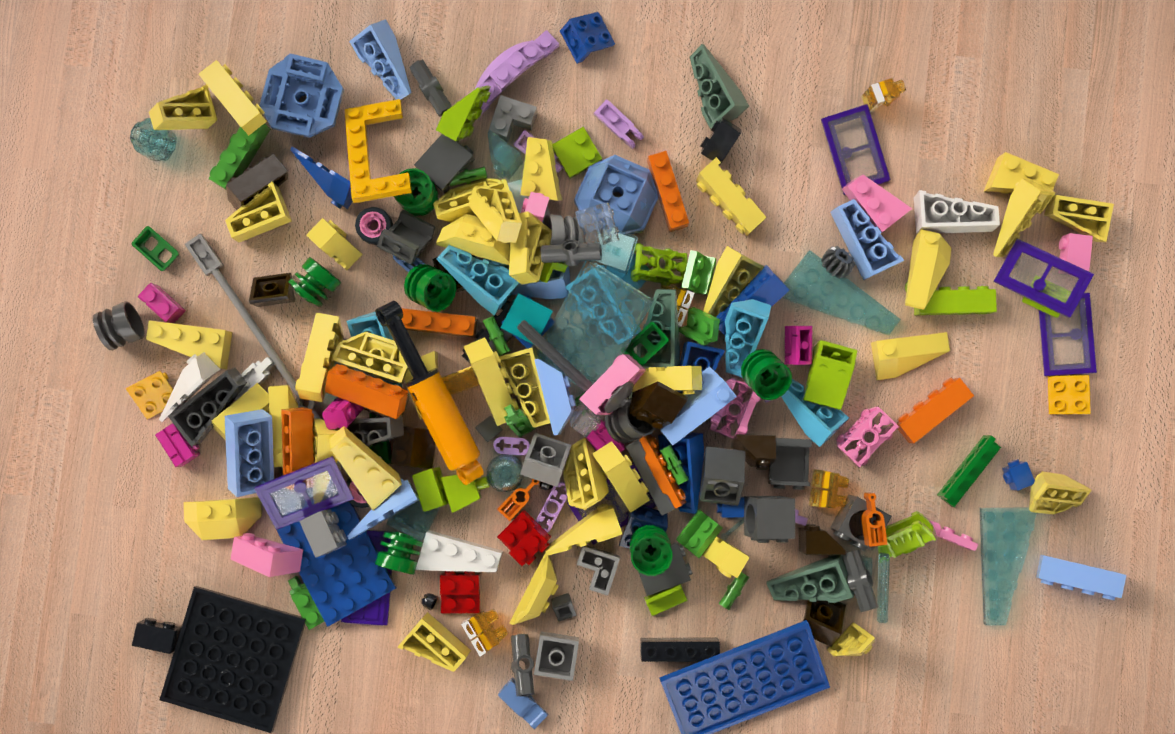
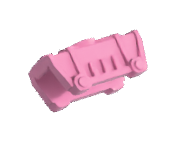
[710,377,761,439]
[836,406,899,468]

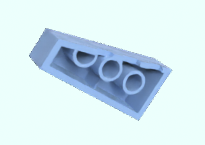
[830,199,905,280]
[1036,555,1126,601]

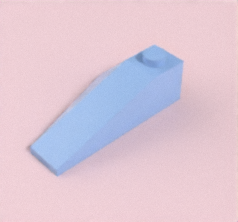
[660,366,737,446]

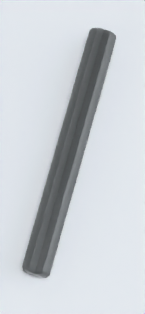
[517,320,593,392]

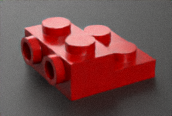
[497,510,551,566]
[440,571,480,613]

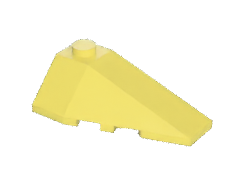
[993,179,1056,257]
[703,246,764,317]
[871,332,950,380]
[268,385,317,467]

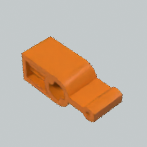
[497,479,540,521]
[862,492,888,547]

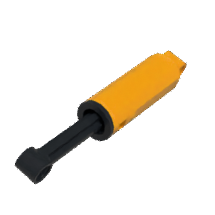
[375,301,484,485]

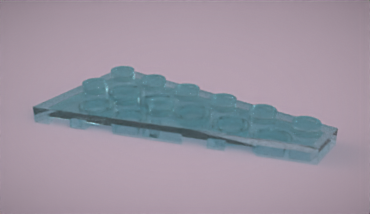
[782,250,901,335]
[979,507,1038,626]

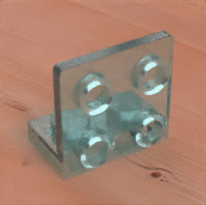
[386,492,440,541]

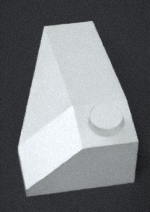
[159,353,220,422]

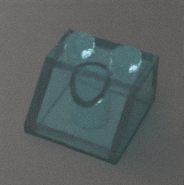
[487,130,523,180]

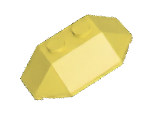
[433,178,510,223]
[436,214,510,265]
[332,332,408,384]
[563,437,609,510]
[1029,471,1091,515]
[184,497,262,540]
[510,552,559,625]

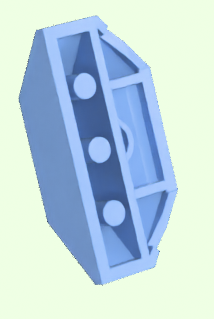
[534,359,576,436]

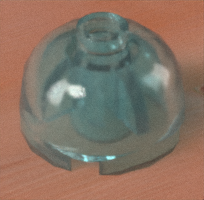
[486,454,524,492]

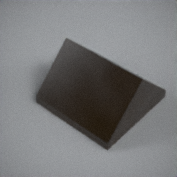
[249,273,295,307]

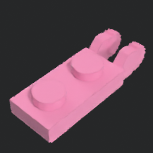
[930,521,978,551]

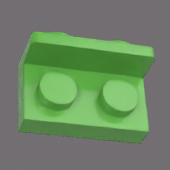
[681,250,716,295]
[679,307,720,345]
[676,510,723,558]

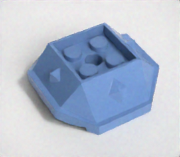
[259,54,344,138]
[574,155,659,236]

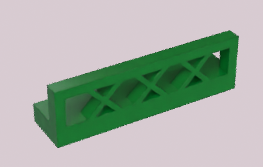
[937,435,1001,507]

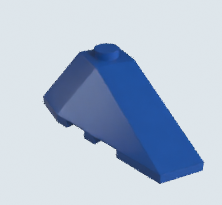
[290,147,353,210]

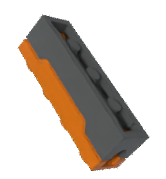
[626,434,686,515]

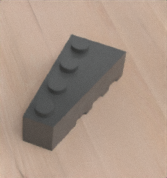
[168,368,247,447]
[347,416,404,447]

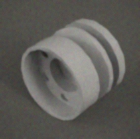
[543,214,584,245]

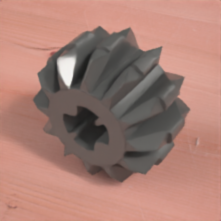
[821,246,855,279]

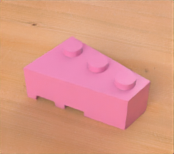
[842,175,912,232]
[580,354,646,415]
[231,533,303,577]

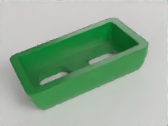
[131,226,179,271]
[622,322,669,366]

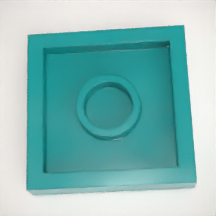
[501,293,553,346]

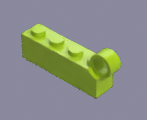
[905,281,997,316]

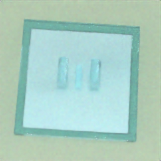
[592,226,638,274]

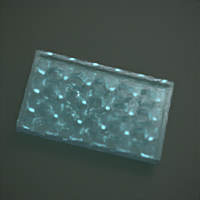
[537,260,654,385]

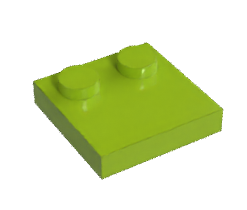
[552,126,602,179]

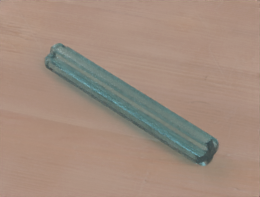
[877,553,890,623]

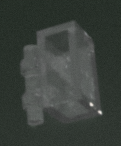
[575,202,619,246]

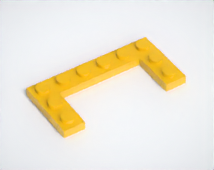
[344,99,412,203]

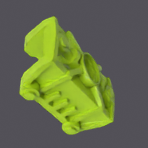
[631,243,687,287]
[878,511,936,562]

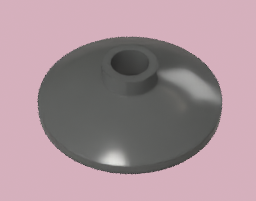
[604,381,634,413]

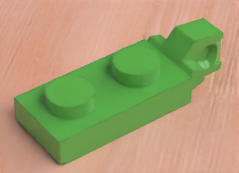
[504,404,536,438]
[288,576,324,630]

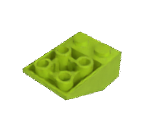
[436,85,491,141]
[803,340,857,410]

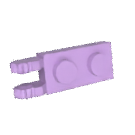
[594,99,644,149]

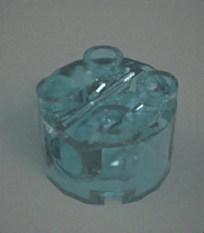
[130,118,177,161]

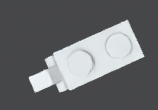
[235,357,275,400]

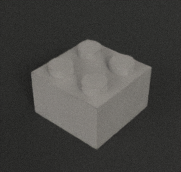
[520,433,571,487]
[299,509,347,558]
[534,631,579,681]

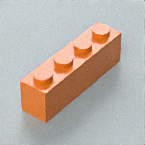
[647,151,689,233]
[401,308,478,338]
[325,364,408,419]
[897,377,974,443]
[281,407,315,490]

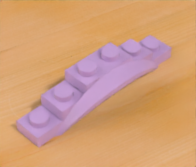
[475,30,559,115]

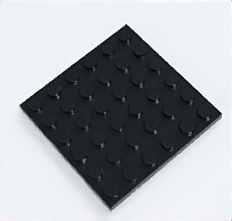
[159,586,306,733]

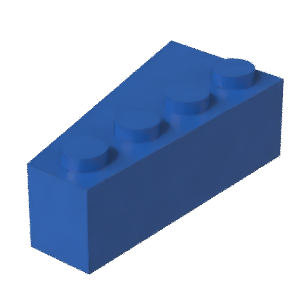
[716,265,789,335]
[678,342,725,394]

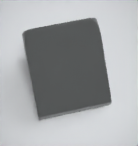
[475,415,503,442]
[551,593,577,622]

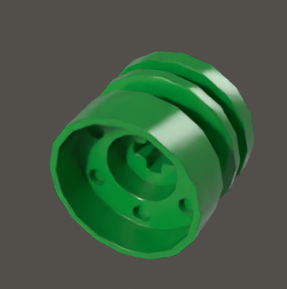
[394,168,438,216]
[288,257,341,307]
[404,264,456,312]
[741,349,792,400]
[630,525,672,576]
[375,532,423,575]

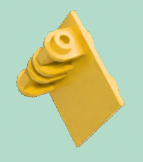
[125,371,173,420]
[1048,375,1091,414]

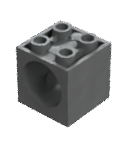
[699,446,745,506]
[830,494,892,551]
[744,496,795,543]

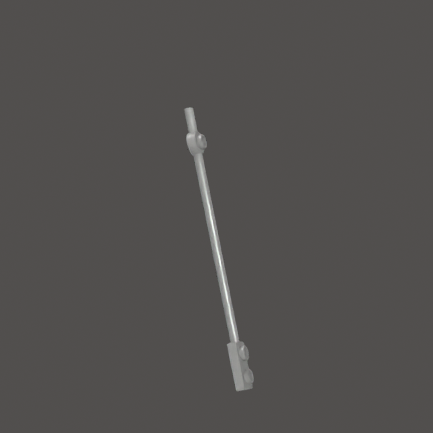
[185,233,321,419]

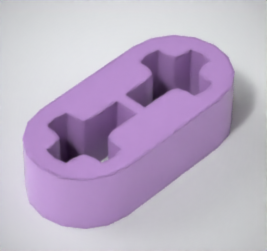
[493,437,530,455]

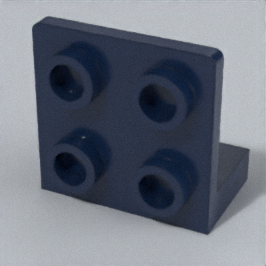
[619,506,668,549]

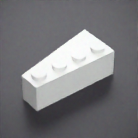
[913,190,1000,234]
[416,530,503,572]

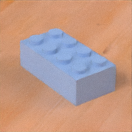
[225,409,274,497]

